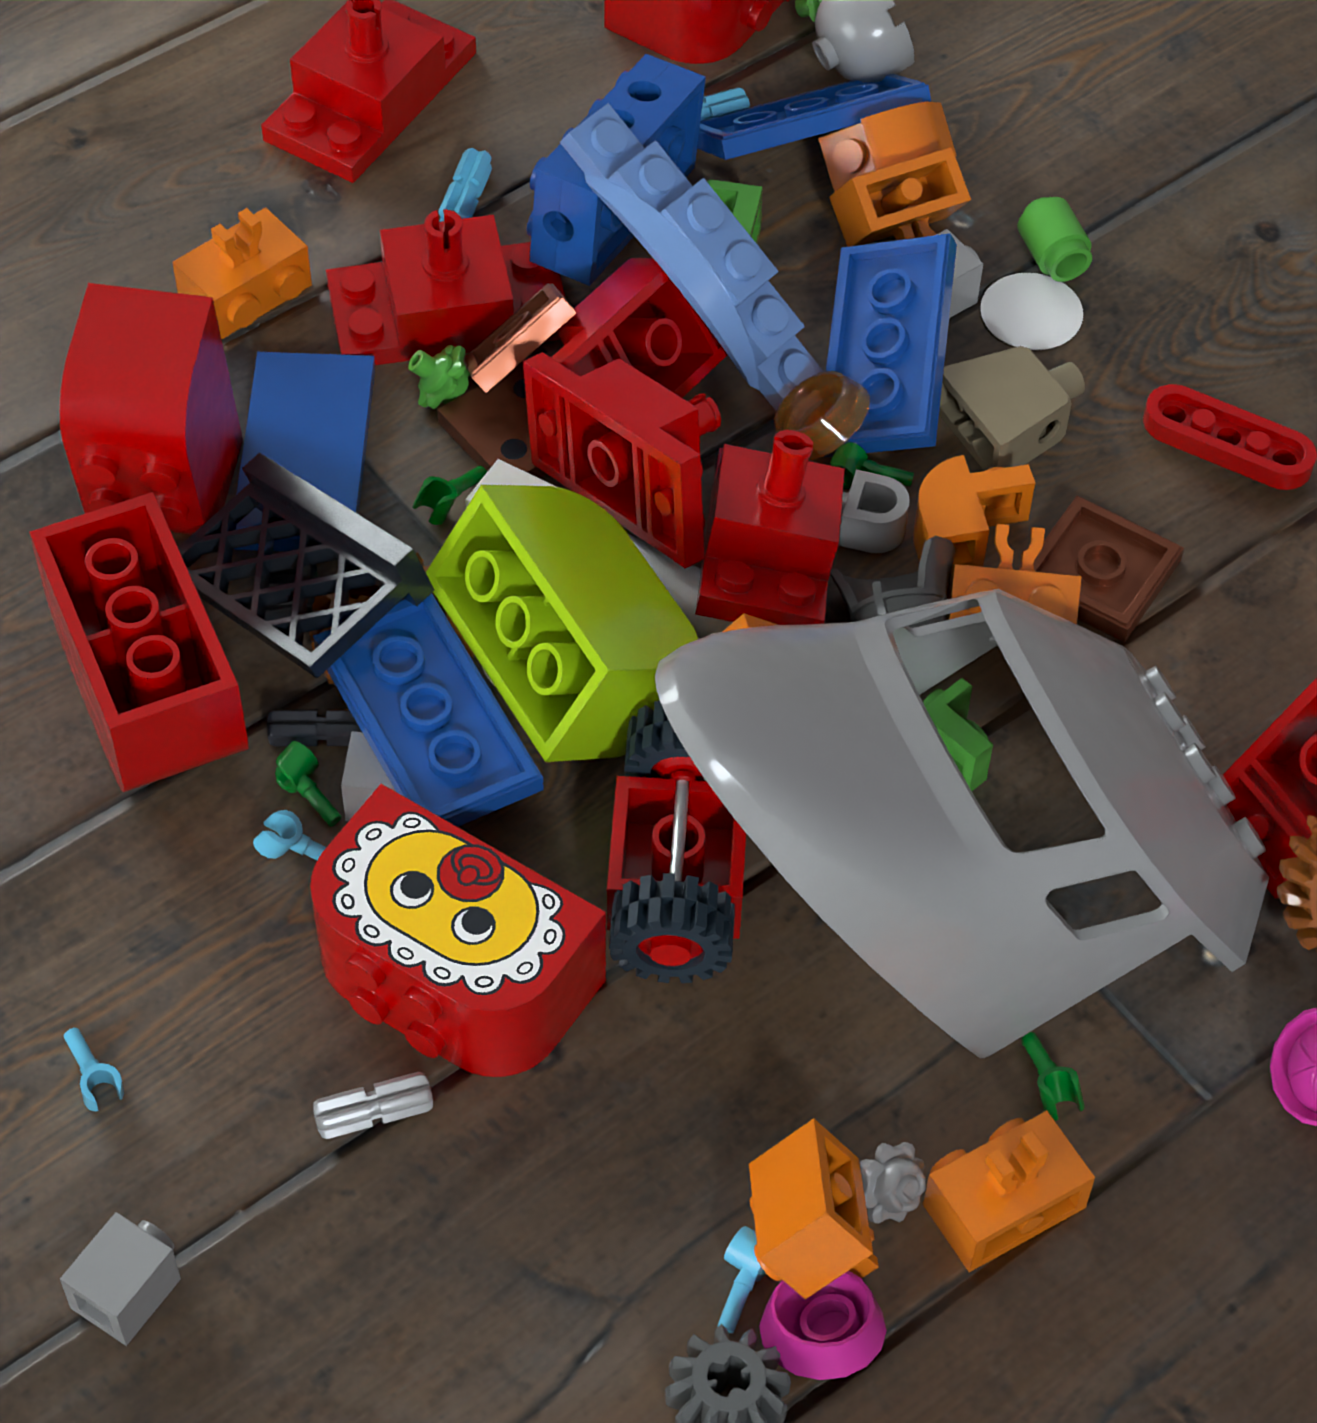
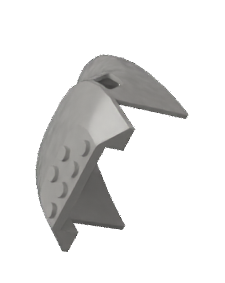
[655,589,1269,1058]

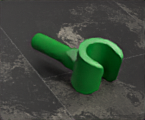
[830,442,914,489]
[412,465,487,525]
[275,741,342,827]
[1021,1032,1085,1121]

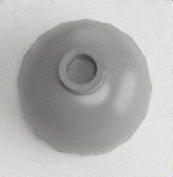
[812,0,915,82]

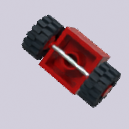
[607,700,746,983]

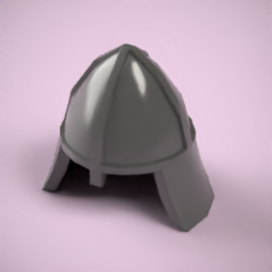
[830,535,956,628]

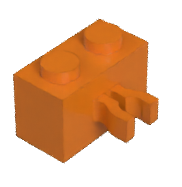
[829,147,971,247]
[172,207,312,339]
[946,524,1082,625]
[923,1111,1095,1273]
[749,1118,879,1300]

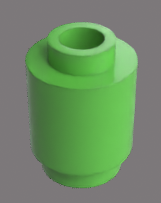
[1017,197,1092,282]

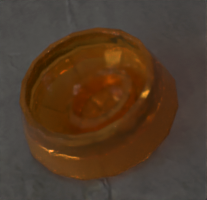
[774,370,870,461]

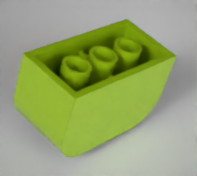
[426,485,698,762]

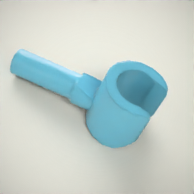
[253,810,326,860]
[64,1028,124,1111]
[717,1226,766,1333]

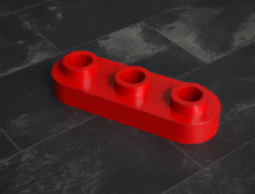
[1143,384,1317,490]

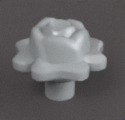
[860,1142,926,1224]

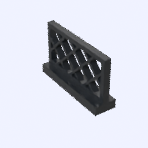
[178,452,435,678]

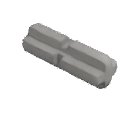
[313,1072,433,1139]

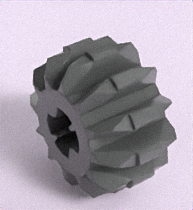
[665,1324,791,1423]

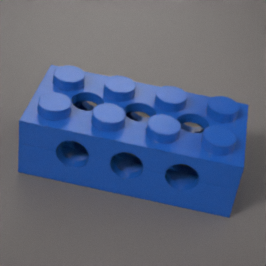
[527,54,706,286]

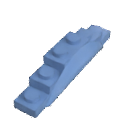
[560,103,825,420]

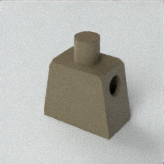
[939,346,1085,471]

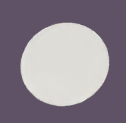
[981,273,1083,350]

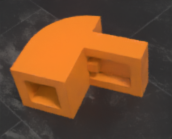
[818,102,957,192]
[913,455,1035,567]

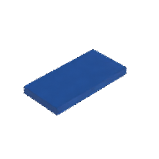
[697,74,931,160]
[816,233,957,457]
[234,352,375,551]
[313,593,544,827]

